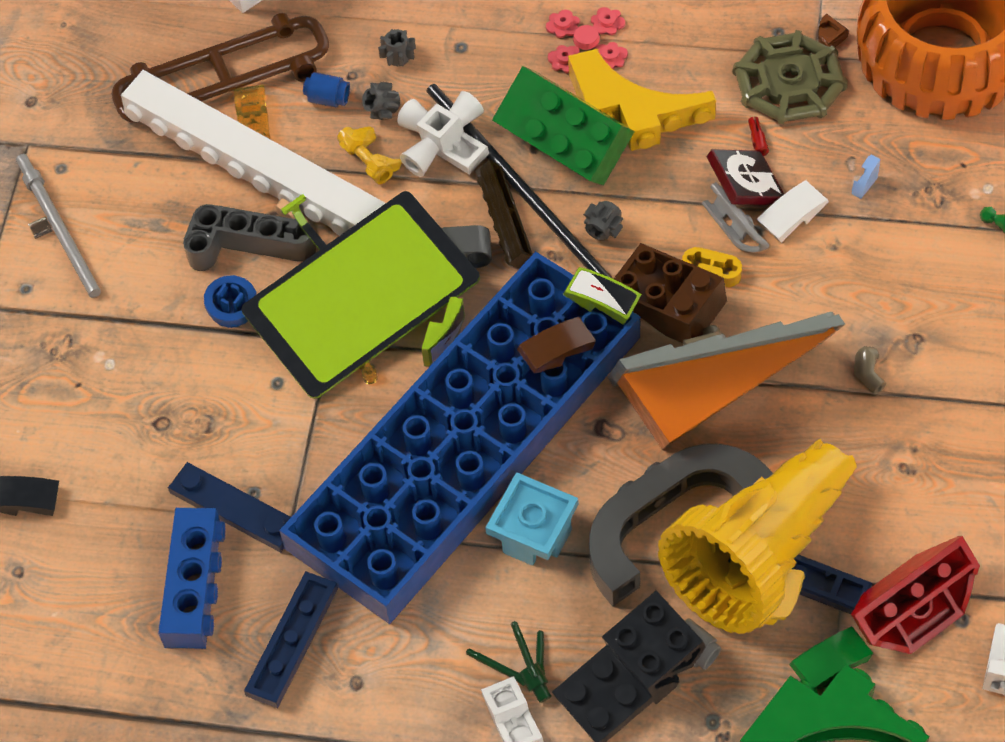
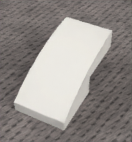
[757,180,829,243]
[481,676,544,742]

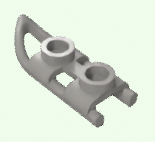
[702,182,770,252]

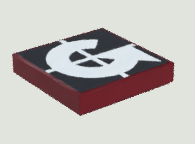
[706,149,784,205]

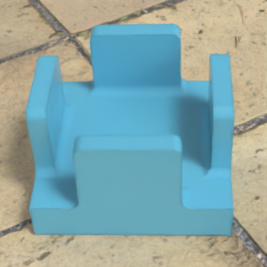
[485,472,579,565]

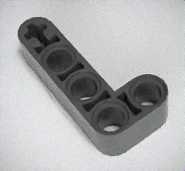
[183,204,316,271]

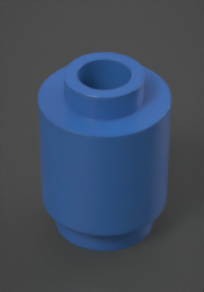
[303,72,350,108]

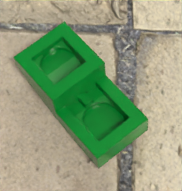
[790,626,873,690]

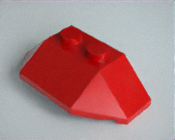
[851,536,980,654]

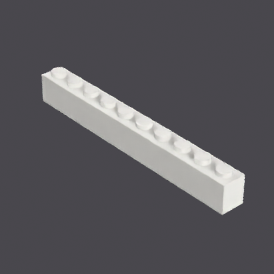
[121,70,385,236]

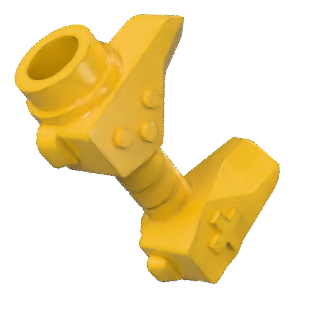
[337,126,402,184]

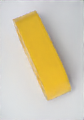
[682,247,742,288]

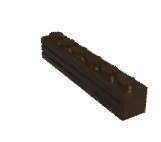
[476,160,533,269]

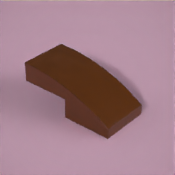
[517,317,596,374]

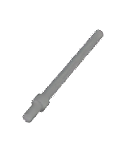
[16,154,101,298]

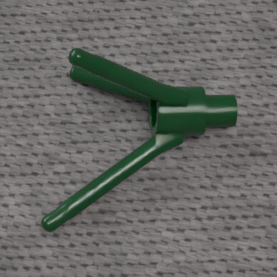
[466,621,552,703]

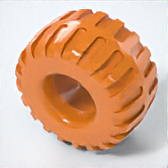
[857,0,1005,120]

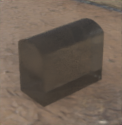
[28,217,52,239]

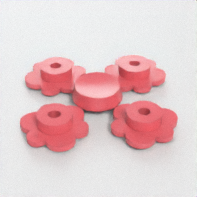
[546,7,628,74]

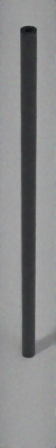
[426,84,613,279]

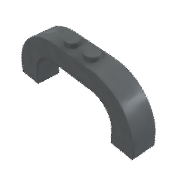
[589,444,773,606]

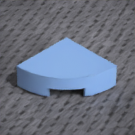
[852,154,881,199]

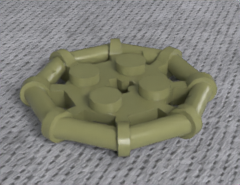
[732,30,848,125]

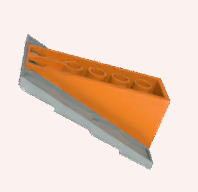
[608,312,845,449]

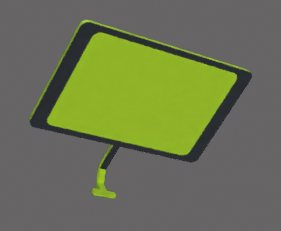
[241,191,480,399]

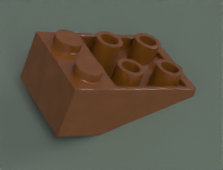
[614,243,727,343]

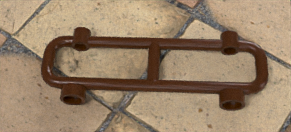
[111,13,329,123]

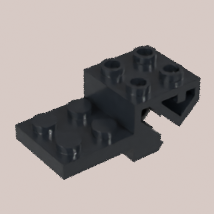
[552,590,706,742]

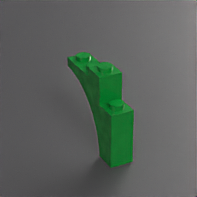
[740,664,930,742]

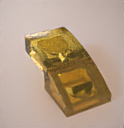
[234,85,271,140]

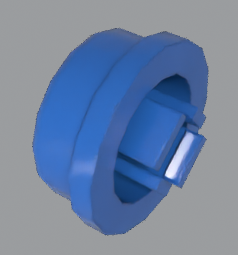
[204,275,257,328]

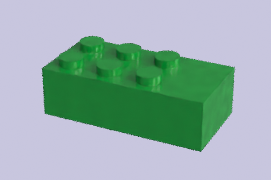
[492,66,635,186]

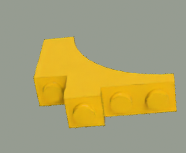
[568,49,716,151]

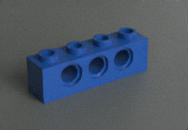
[158,508,226,649]

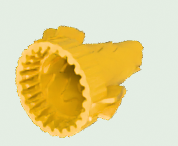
[658,439,857,634]

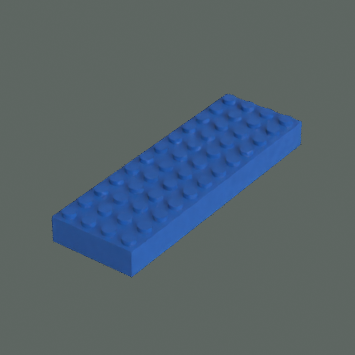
[279,251,641,624]

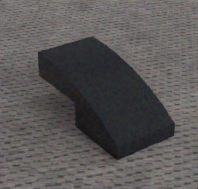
[0,476,59,516]

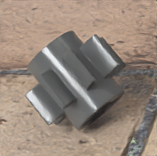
[378,29,416,66]
[362,82,400,120]
[583,201,623,240]

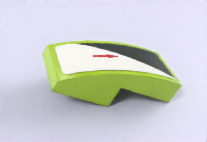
[563,267,642,324]
[422,297,465,367]

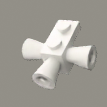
[397,91,489,177]

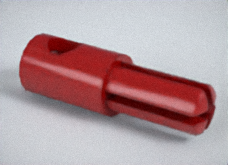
[748,117,769,156]

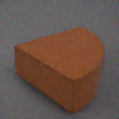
[818,13,849,47]

